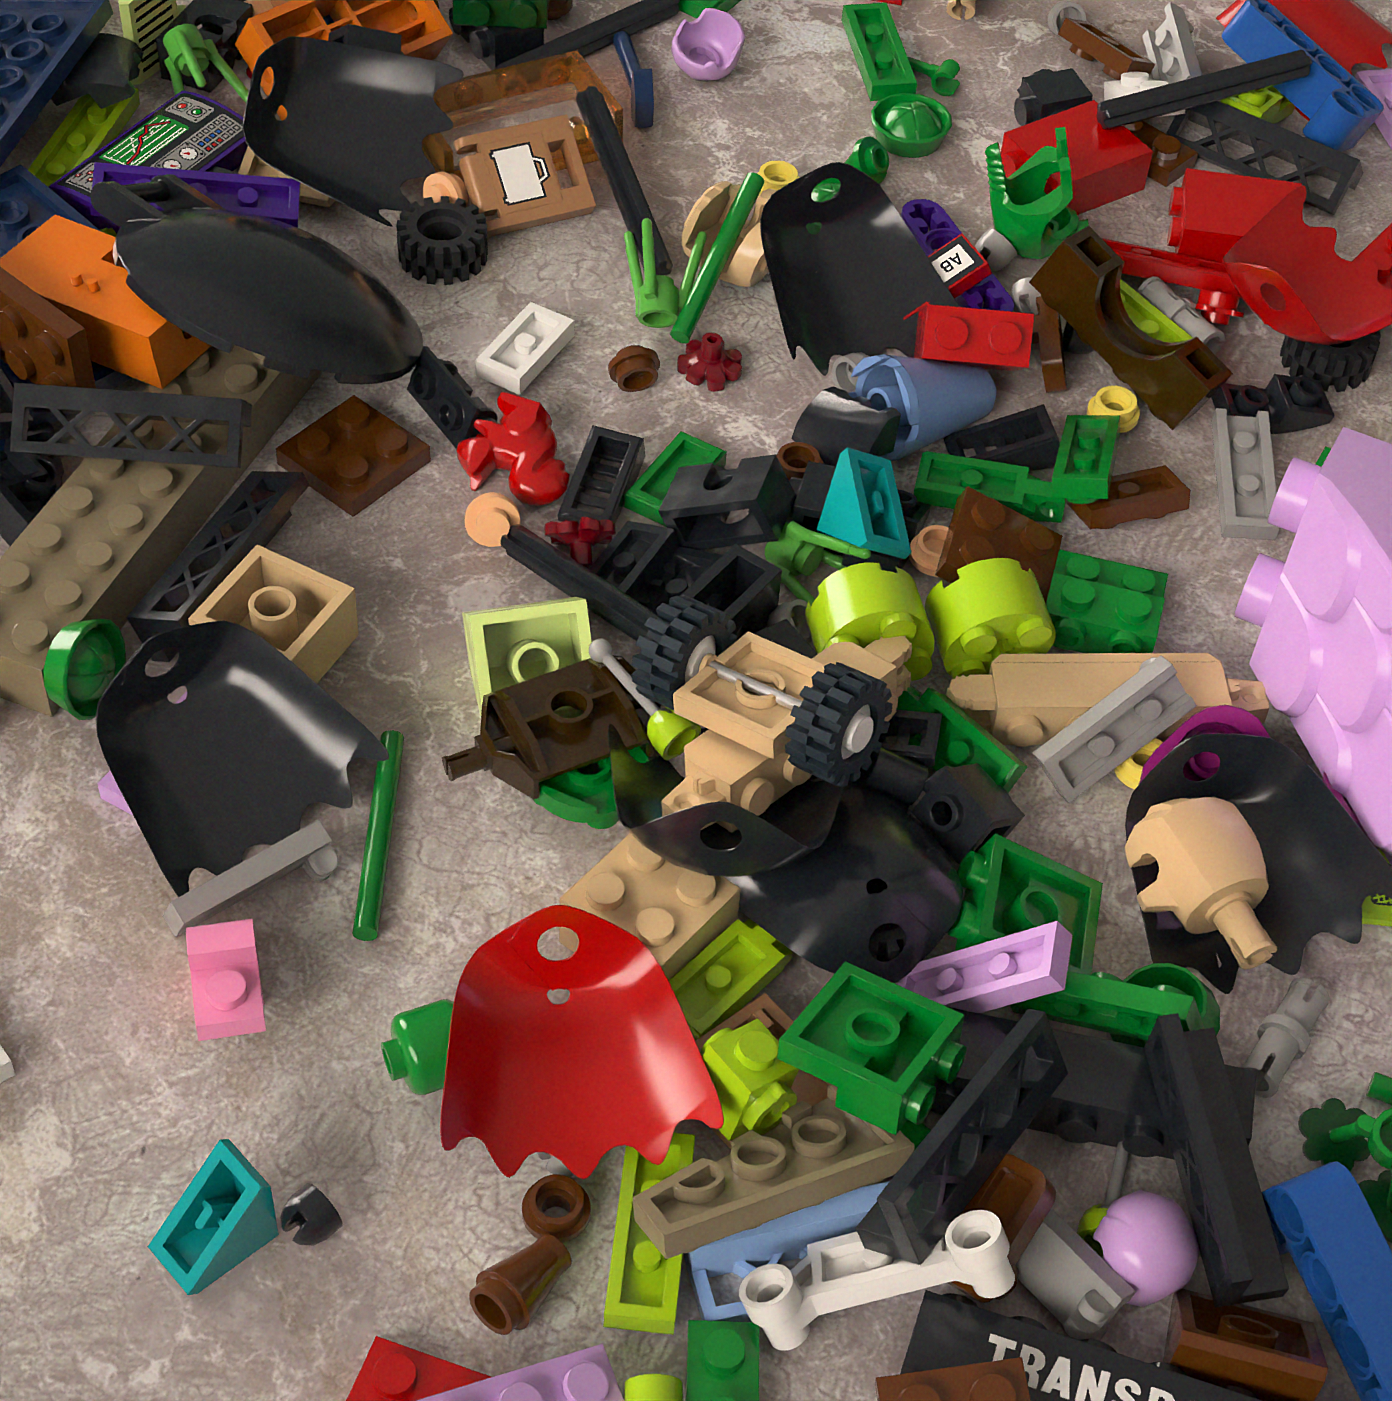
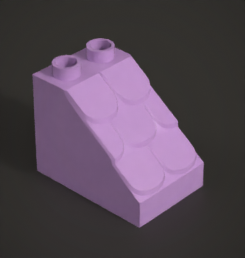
[1234,427,1392,866]

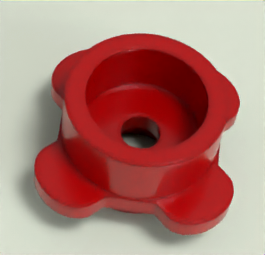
[1195,289,1244,326]

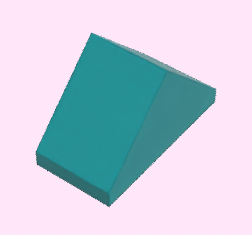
[817,448,911,559]
[147,1139,279,1295]

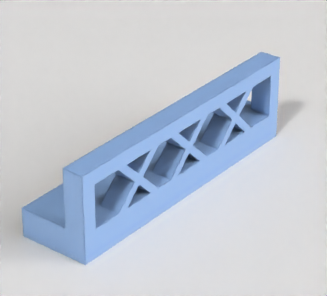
[684,1181,890,1322]

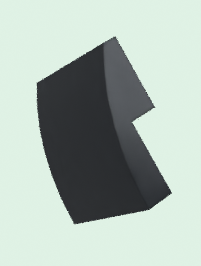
[589,521,723,614]

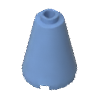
[848,354,997,461]

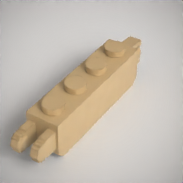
[661,636,912,833]
[946,653,1269,747]

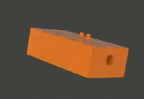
[235,0,453,121]
[0,214,212,389]

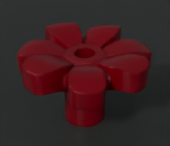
[677,333,742,391]
[544,516,616,568]

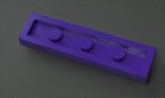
[90,162,300,228]

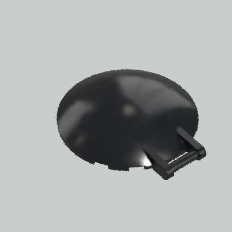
[91,174,423,385]

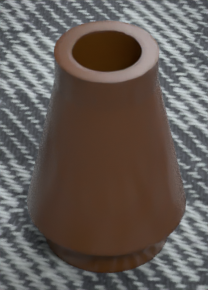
[469,1234,572,1335]

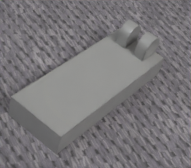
[1142,2,1202,84]
[1211,408,1280,540]
[1033,655,1197,803]
[162,819,338,937]
[1015,1209,1136,1341]

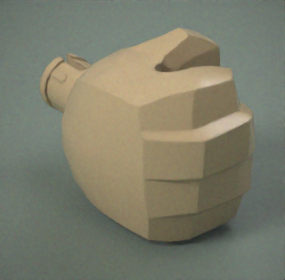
[682,181,777,287]
[1125,797,1277,970]

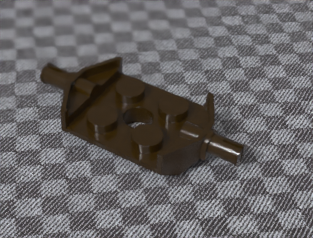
[442,655,661,799]

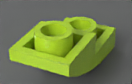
[1219,86,1295,124]

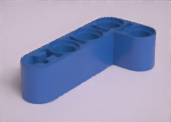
[1221,0,1384,152]
[1262,1161,1392,1401]

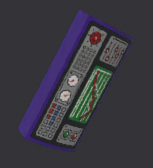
[49,90,248,234]

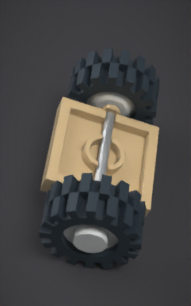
[631,595,893,787]

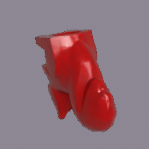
[456,392,570,506]

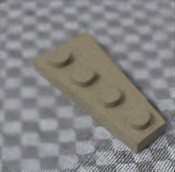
[633,1084,914,1259]

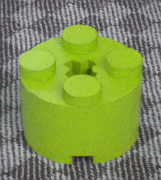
[925,558,1056,679]
[805,562,935,681]

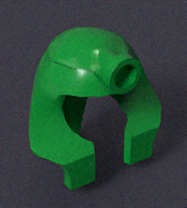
[985,127,1089,259]

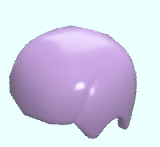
[671,8,745,81]
[1093,1190,1199,1307]

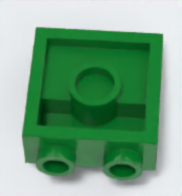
[1046,549,1168,653]
[947,833,1103,975]
[777,961,967,1135]

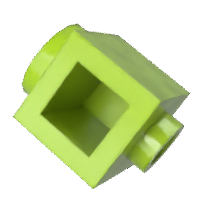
[700,1018,799,1141]

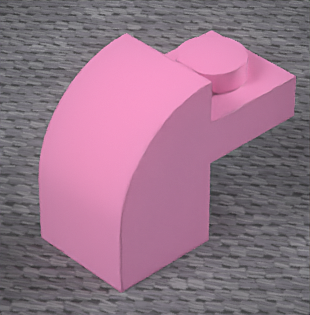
[186,918,266,1041]

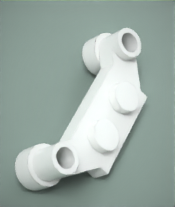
[739,1210,1015,1350]

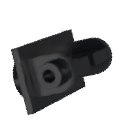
[407,346,498,449]

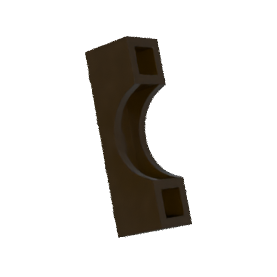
[1029,226,1233,430]

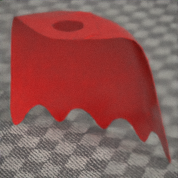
[1216,0,1392,121]
[1222,186,1392,345]
[440,905,724,1179]

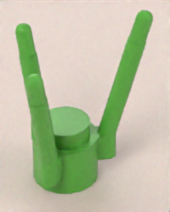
[163,24,249,103]
[624,218,707,328]
[764,521,871,606]

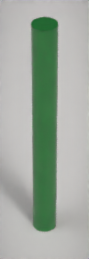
[670,172,765,343]
[352,730,404,941]

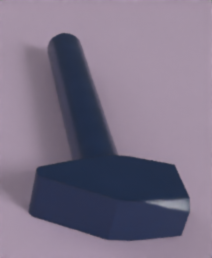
[613,31,654,128]

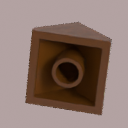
[1163,1289,1328,1401]

